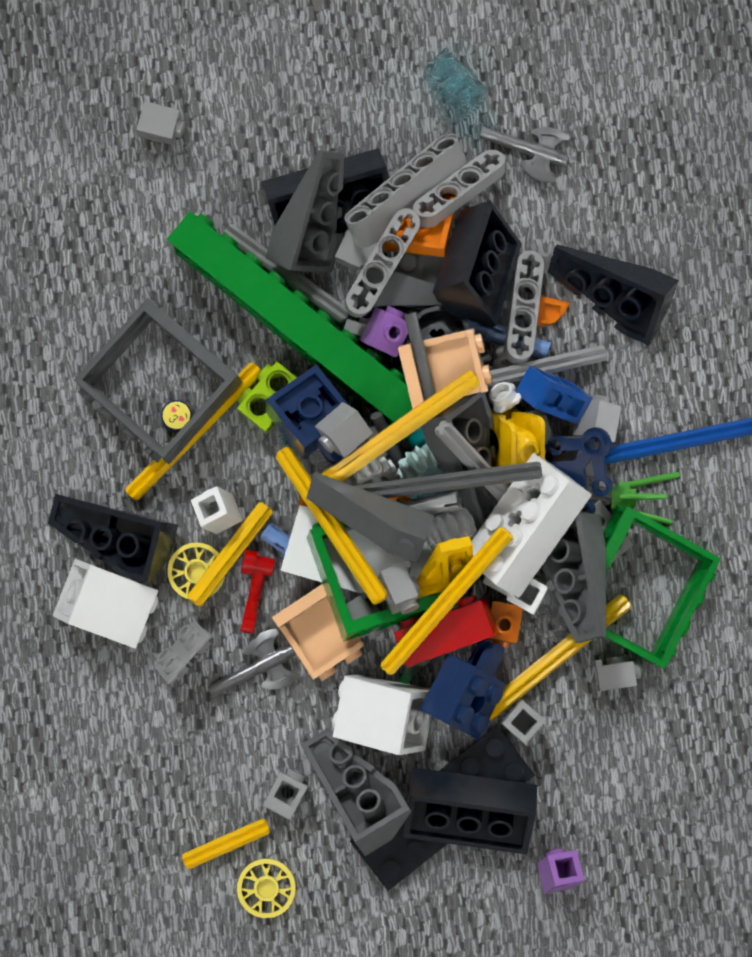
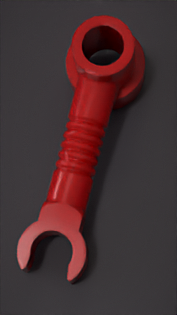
[240,549,275,634]

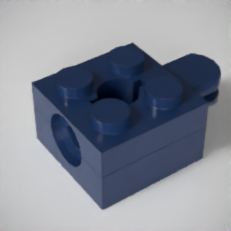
[265,365,353,465]
[420,639,506,740]

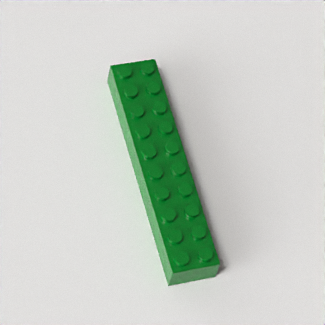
[166,211,416,441]

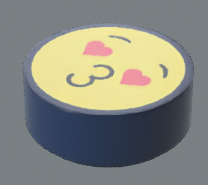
[161,400,193,432]

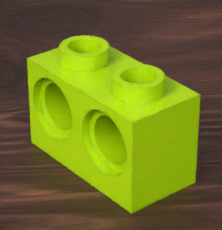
[237,361,297,435]

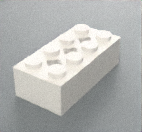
[471,453,592,598]

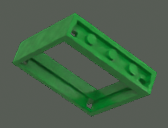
[306,494,464,642]
[602,505,721,669]

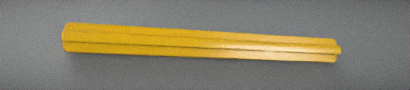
[125,362,262,501]
[322,370,480,482]
[276,446,388,605]
[380,527,513,675]
[489,594,632,721]

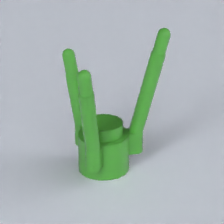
[611,472,680,525]

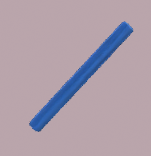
[604,418,752,465]

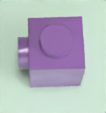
[360,306,408,358]
[537,849,585,894]

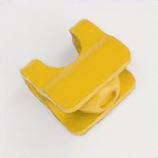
[490,408,545,483]

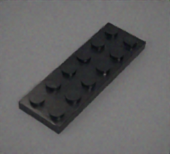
[350,725,535,891]

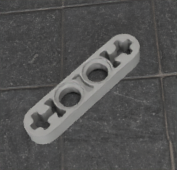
[413,150,505,228]
[344,208,420,317]
[504,251,544,365]

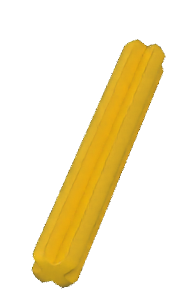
[187,502,273,607]

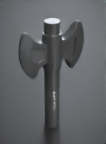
[479,126,570,183]
[207,629,300,697]

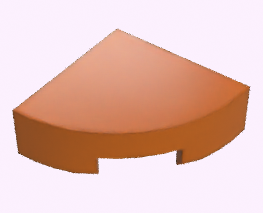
[537,296,569,327]

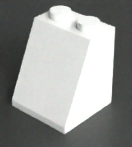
[53,559,158,649]
[332,674,432,755]

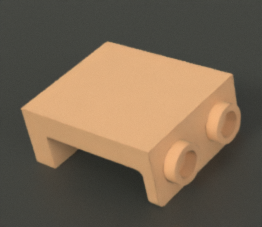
[398,328,493,409]
[272,584,365,681]

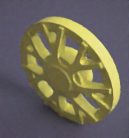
[167,542,225,599]
[237,858,296,918]

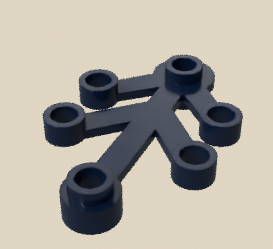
[545,427,613,514]

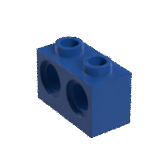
[515,366,593,425]

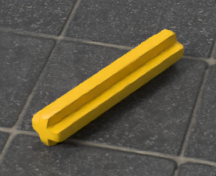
[182,818,271,869]

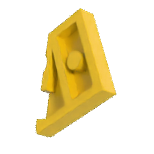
[416,536,474,598]

